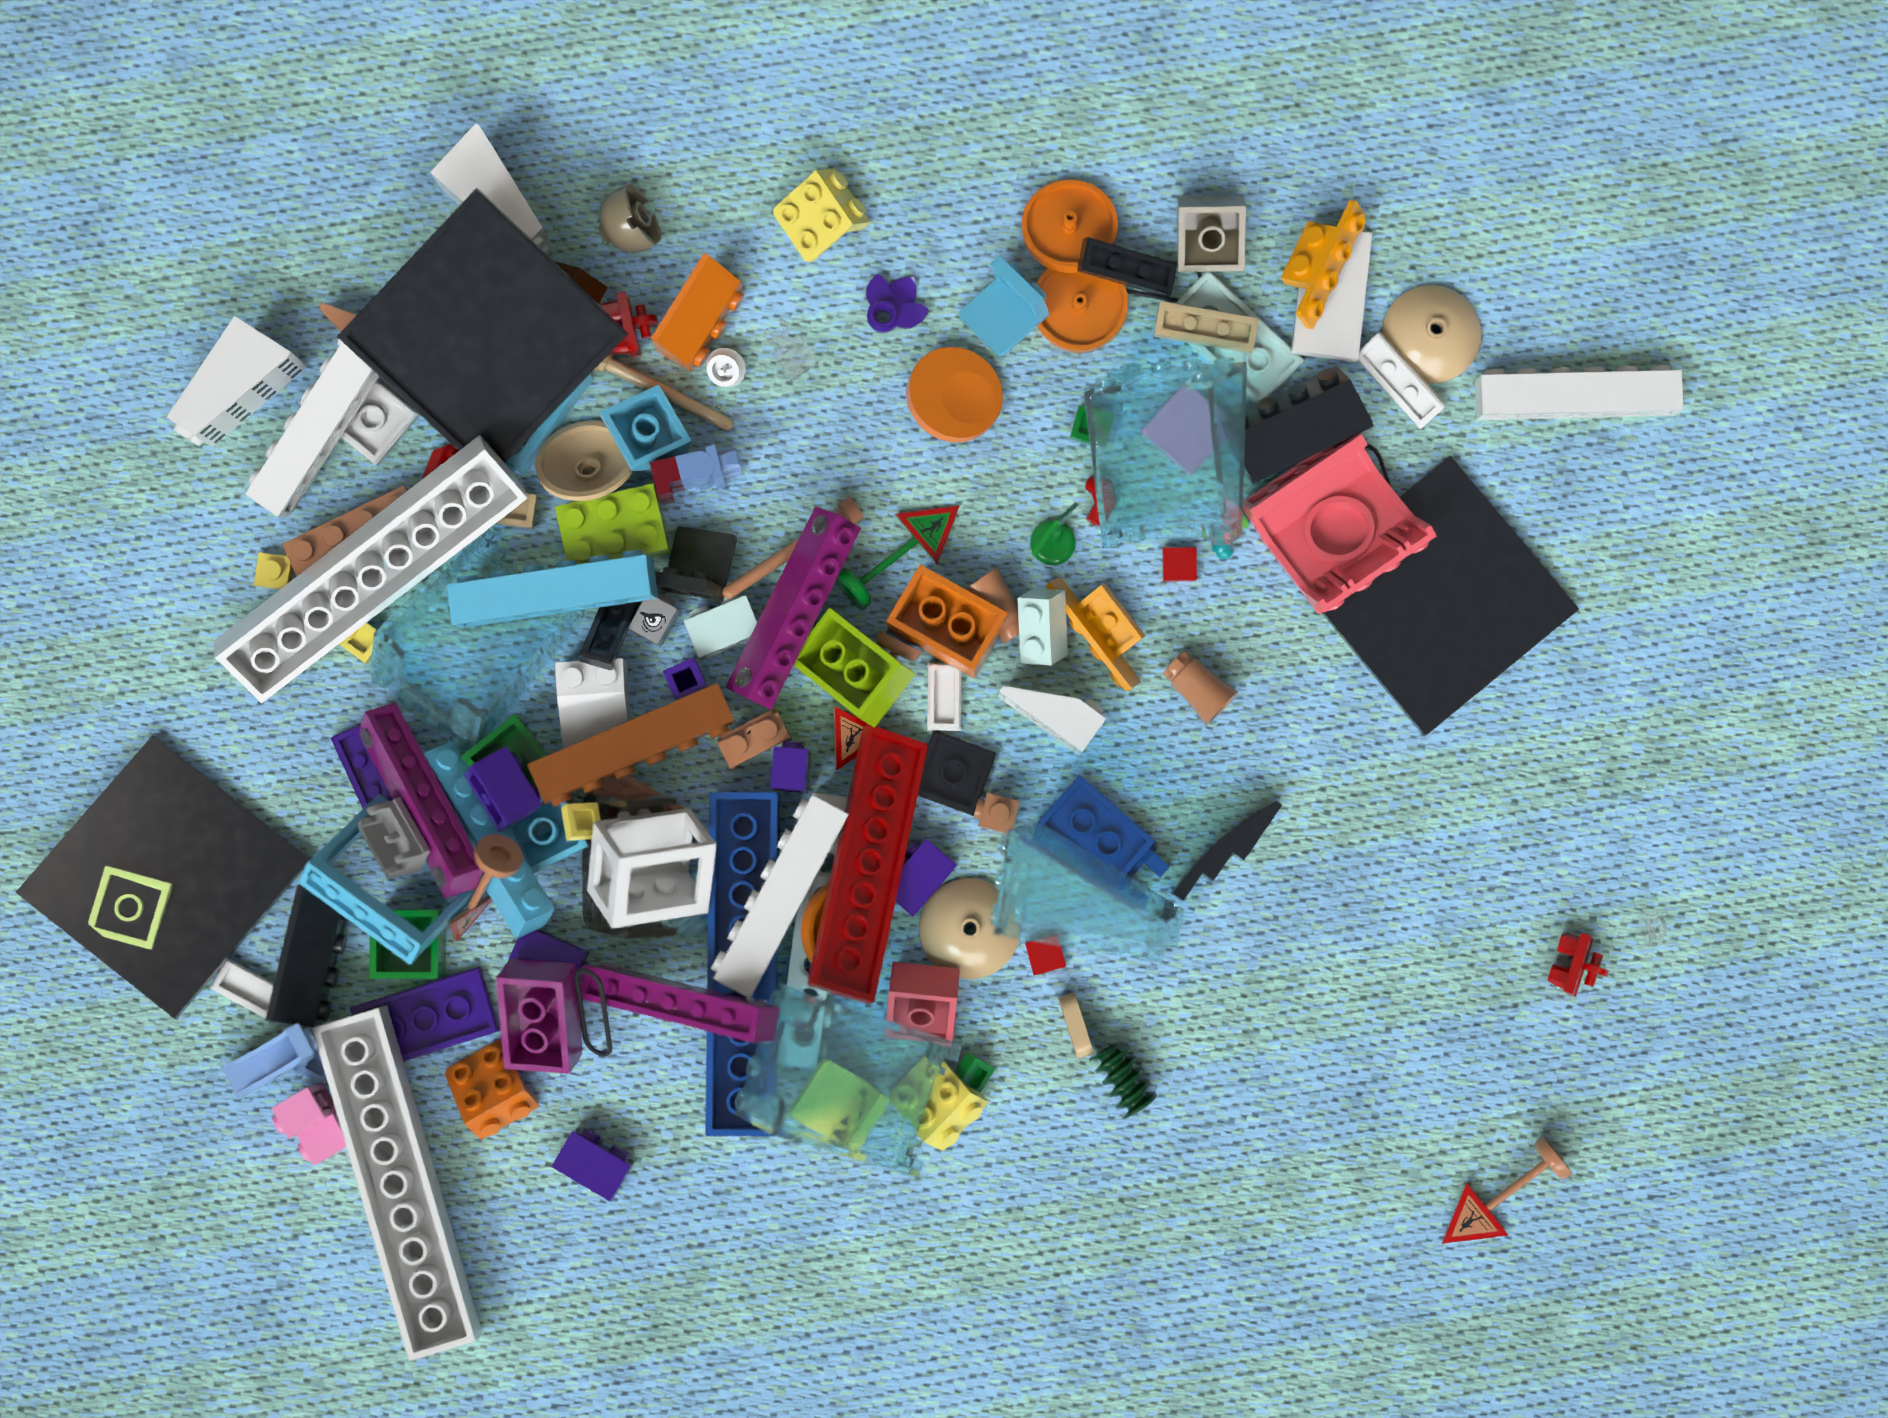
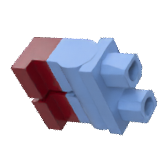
[650,444,742,506]

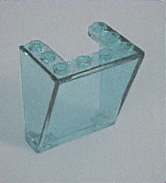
[1084,357,1247,548]
[370,529,586,751]
[990,821,1184,962]
[735,983,962,1178]

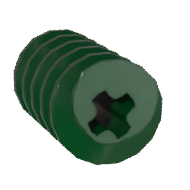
[1089,1043,1157,1119]

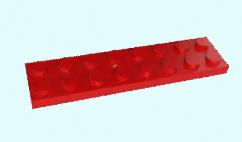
[806,724,928,1004]

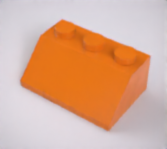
[651,253,744,372]
[886,564,1008,679]

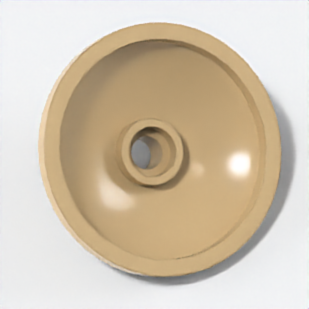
[1382,285,1482,384]
[535,421,632,501]
[919,878,1020,979]

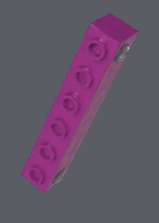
[725,506,861,710]
[358,702,483,898]
[580,962,780,1043]

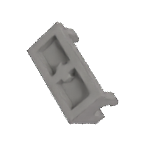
[357,797,430,879]

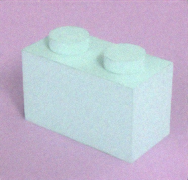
[1018,588,1068,666]
[684,594,757,661]

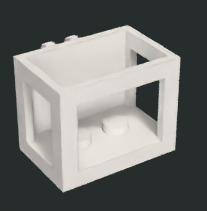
[587,808,716,928]

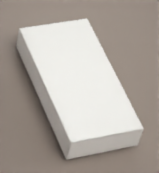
[927,663,961,731]
[210,958,274,1018]

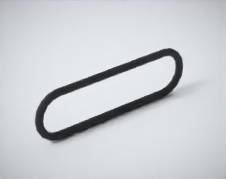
[574,968,613,1057]

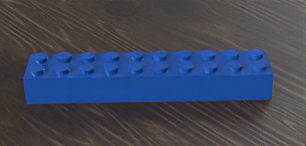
[705,792,780,1137]

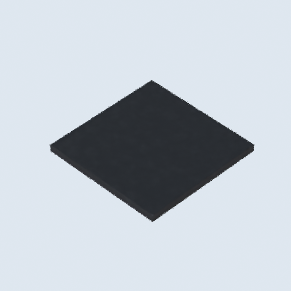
[337,188,629,463]
[1321,456,1579,736]
[15,735,310,1020]

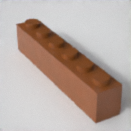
[527,683,734,807]

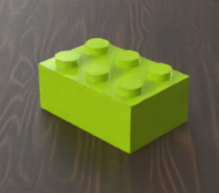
[555,483,671,565]
[794,607,916,728]

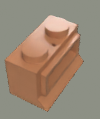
[717,709,792,770]

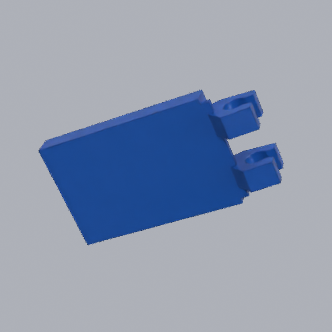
[1035,775,1170,903]

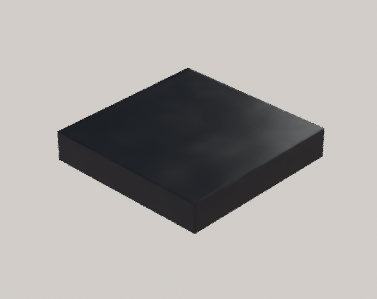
[918,730,996,816]

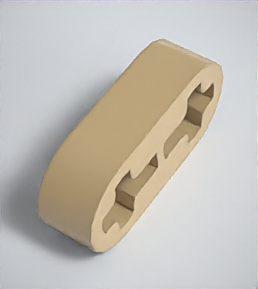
[1058,992,1094,1059]

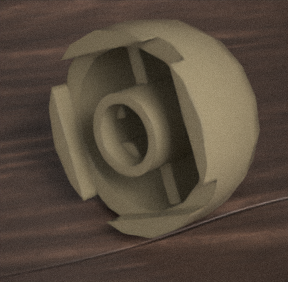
[599,184,662,253]

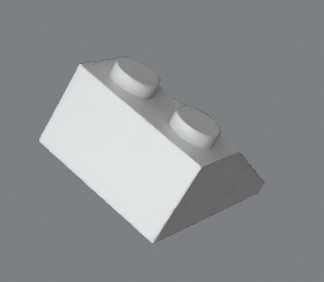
[555,658,630,749]
[998,686,1106,756]

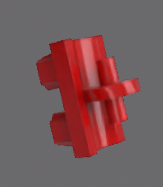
[600,291,658,358]
[1547,933,1609,997]

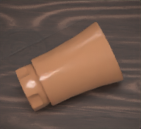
[966,566,1019,644]
[1163,651,1239,725]

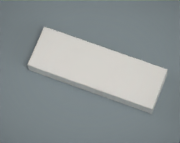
[1358,332,1447,429]

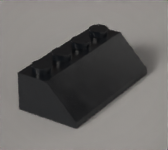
[1217,366,1374,484]
[265,885,350,1028]

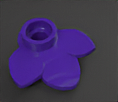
[866,274,929,333]

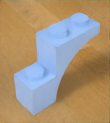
[222,1023,317,1099]

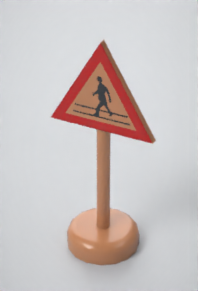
[833,631,921,771]
[448,834,523,942]
[1442,1135,1573,1244]

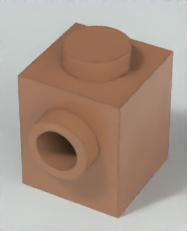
[973,793,1020,835]

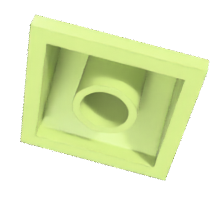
[88,866,173,950]

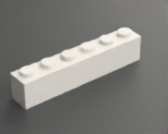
[246,339,379,517]
[1475,365,1684,420]
[711,795,849,998]

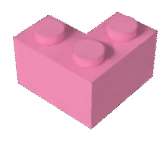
[271,1083,346,1165]

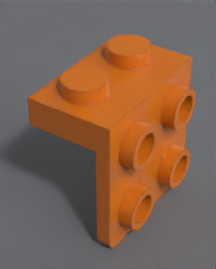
[445,1039,540,1140]

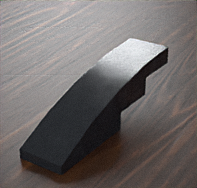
[1170,801,1282,901]

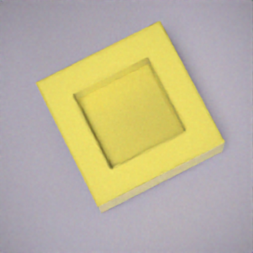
[253,552,293,590]
[339,623,388,664]
[561,802,601,841]

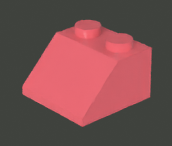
[885,962,960,1045]

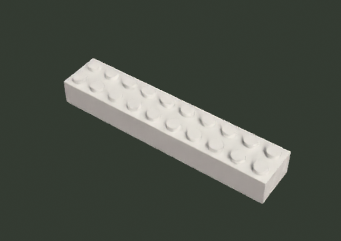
[214,435,528,704]
[312,1005,482,1361]

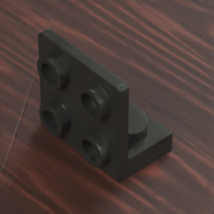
[655,526,737,601]

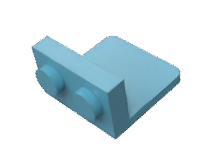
[959,255,1050,356]

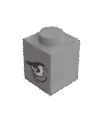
[628,592,680,647]

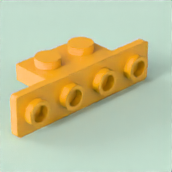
[1281,200,1366,330]
[1046,577,1146,692]

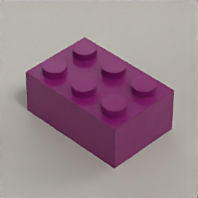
[496,958,583,1074]

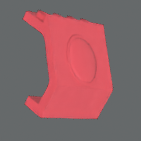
[1240,433,1437,614]

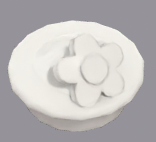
[706,348,746,387]

